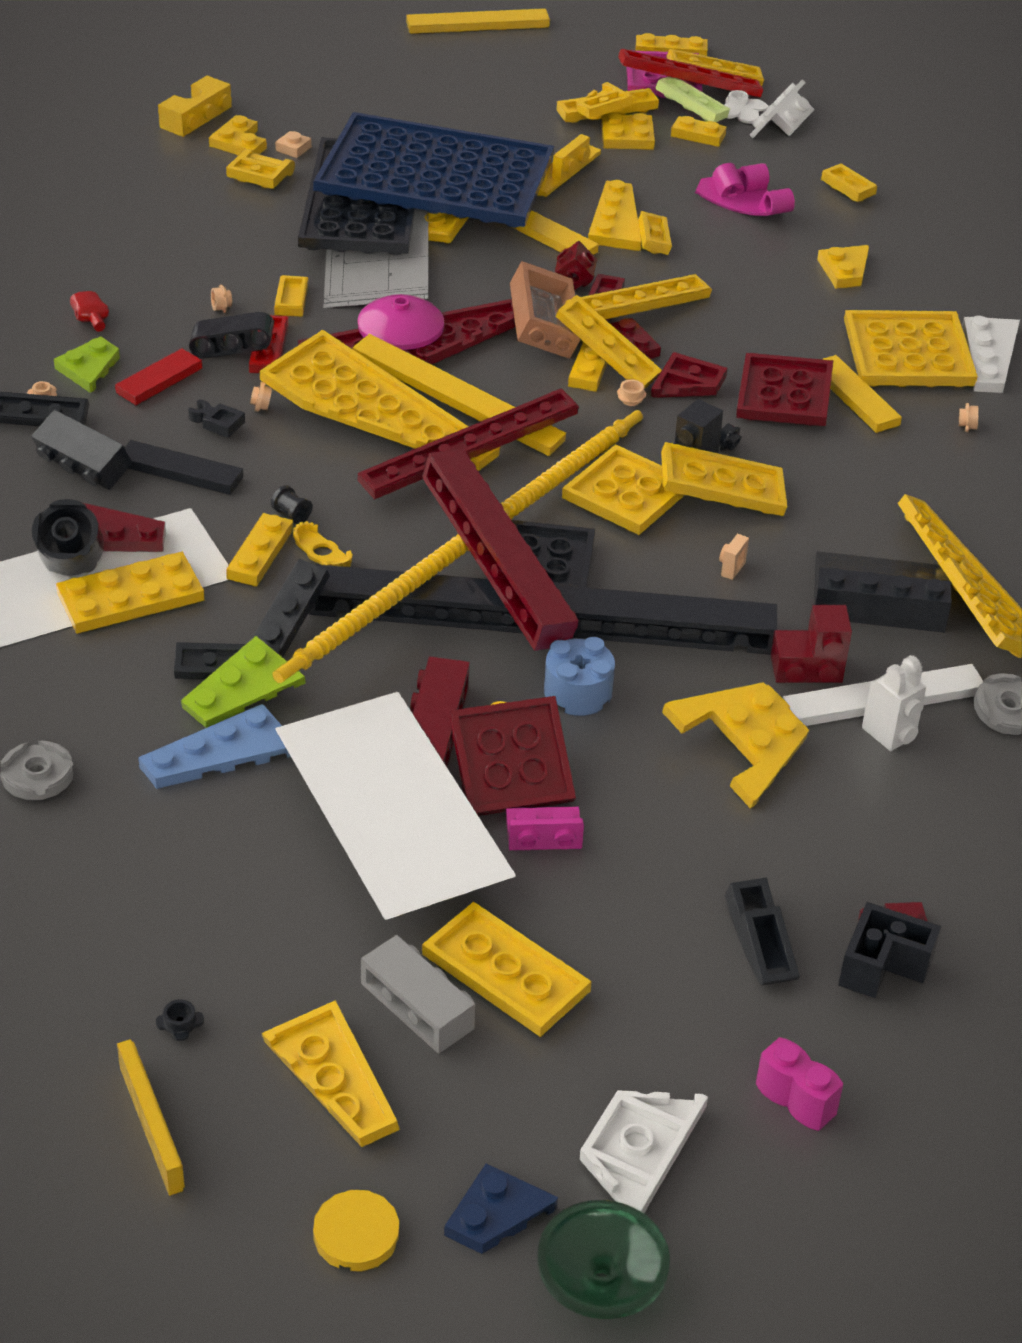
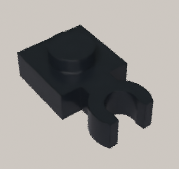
[188,399,245,438]

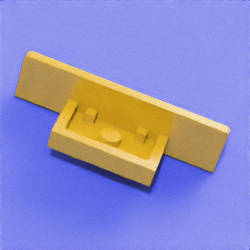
[538,134,601,197]

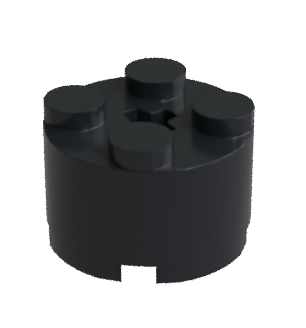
[32,499,104,576]

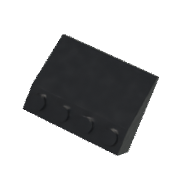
[814,551,951,633]

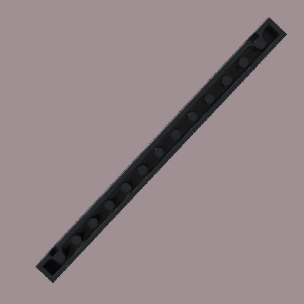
[309,564,777,655]

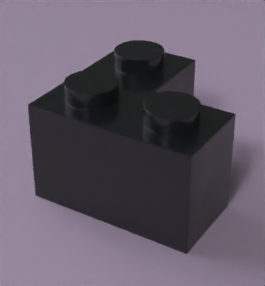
[838,902,941,998]

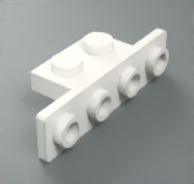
[750,79,815,138]

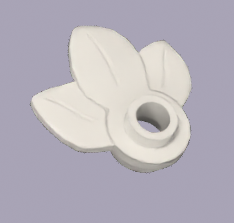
[724,90,769,124]

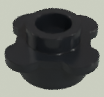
[156,999,204,1041]

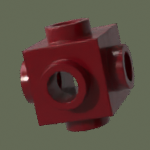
[555,241,597,291]

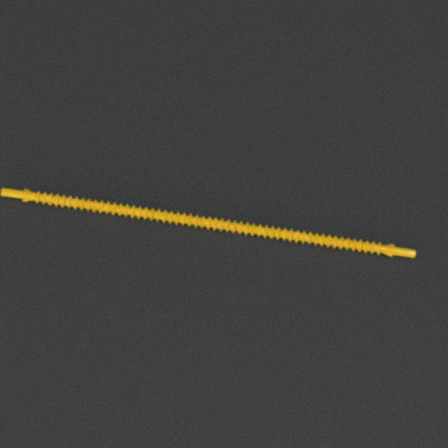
[272,410,643,683]

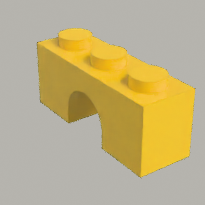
[158,75,232,137]

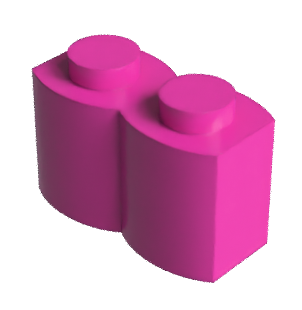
[756,1037,843,1131]

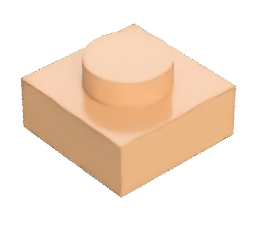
[275,131,312,158]
[719,533,749,580]

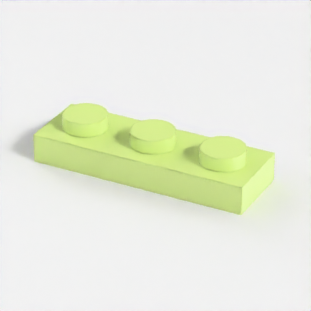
[656,76,730,122]

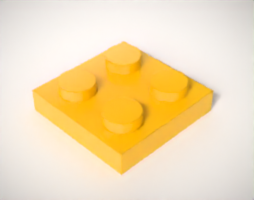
[601,113,655,150]

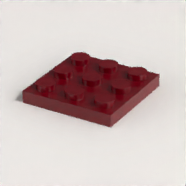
[736,352,834,426]
[449,696,576,816]

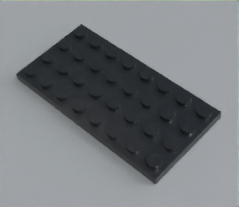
[298,137,415,255]

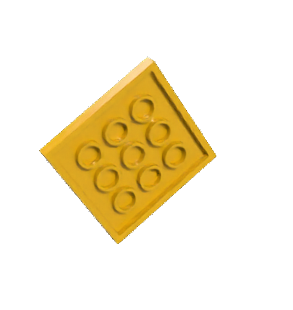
[844,310,978,387]

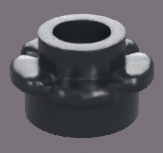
[719,423,742,451]

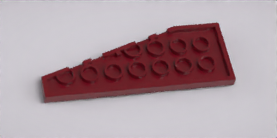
[298,299,516,365]

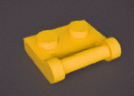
[226,149,295,189]

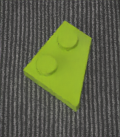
[54,336,120,393]

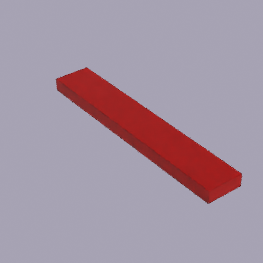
[618,48,763,98]

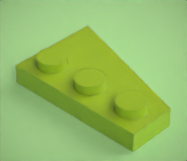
[181,636,306,728]

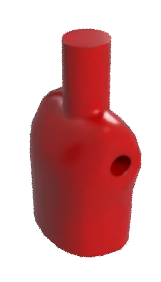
[70,291,109,332]

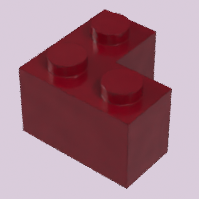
[771,605,852,683]

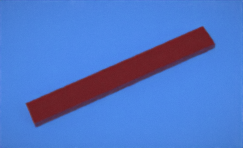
[357,388,579,500]

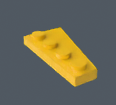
[262,1000,400,1147]

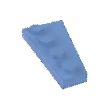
[138,704,291,789]

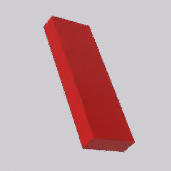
[249,315,289,373]
[115,348,202,405]

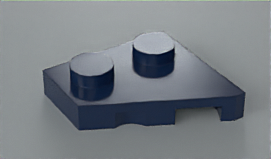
[444,1163,558,1254]

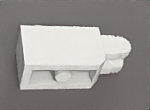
[862,655,926,751]

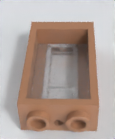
[510,261,581,359]

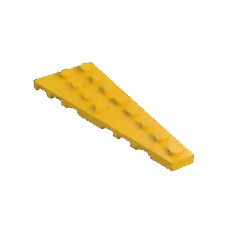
[898,494,1022,658]

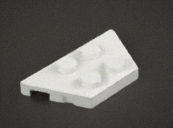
[580,1090,708,1223]

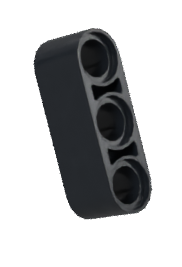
[189,312,274,358]

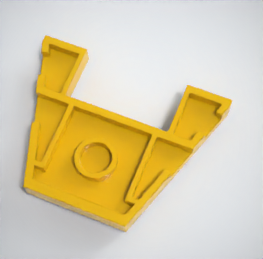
[662,682,809,809]

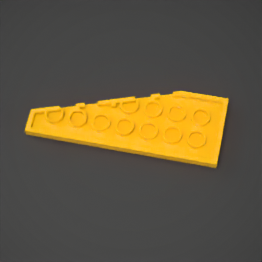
[260,330,500,471]

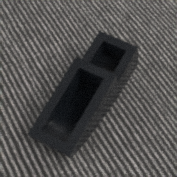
[725,877,800,986]

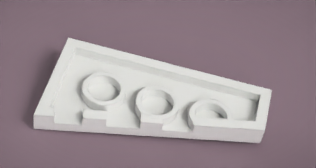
[962,316,1020,393]

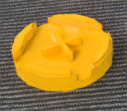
[313,1190,399,1272]

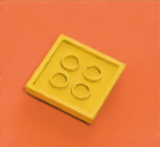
[562,444,684,535]

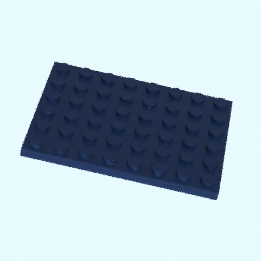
[313,112,555,227]

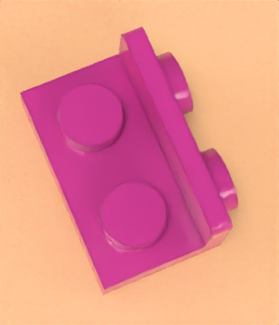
[506,807,584,850]

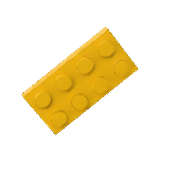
[661,442,787,516]
[56,551,205,634]
[422,901,592,1037]

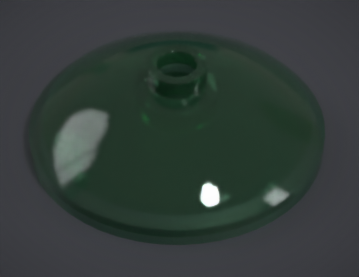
[537,1200,670,1319]

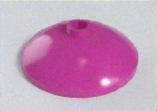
[358,294,444,350]

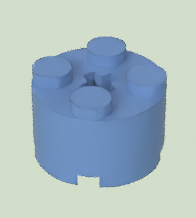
[544,637,615,716]

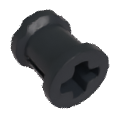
[271,485,313,524]

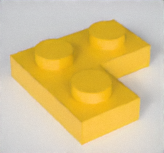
[209,115,267,155]

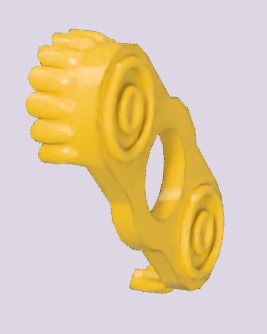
[293,521,353,567]

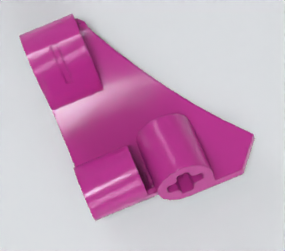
[695,163,795,216]

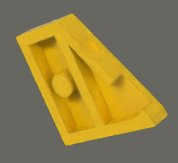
[576,82,633,120]
[817,245,869,289]

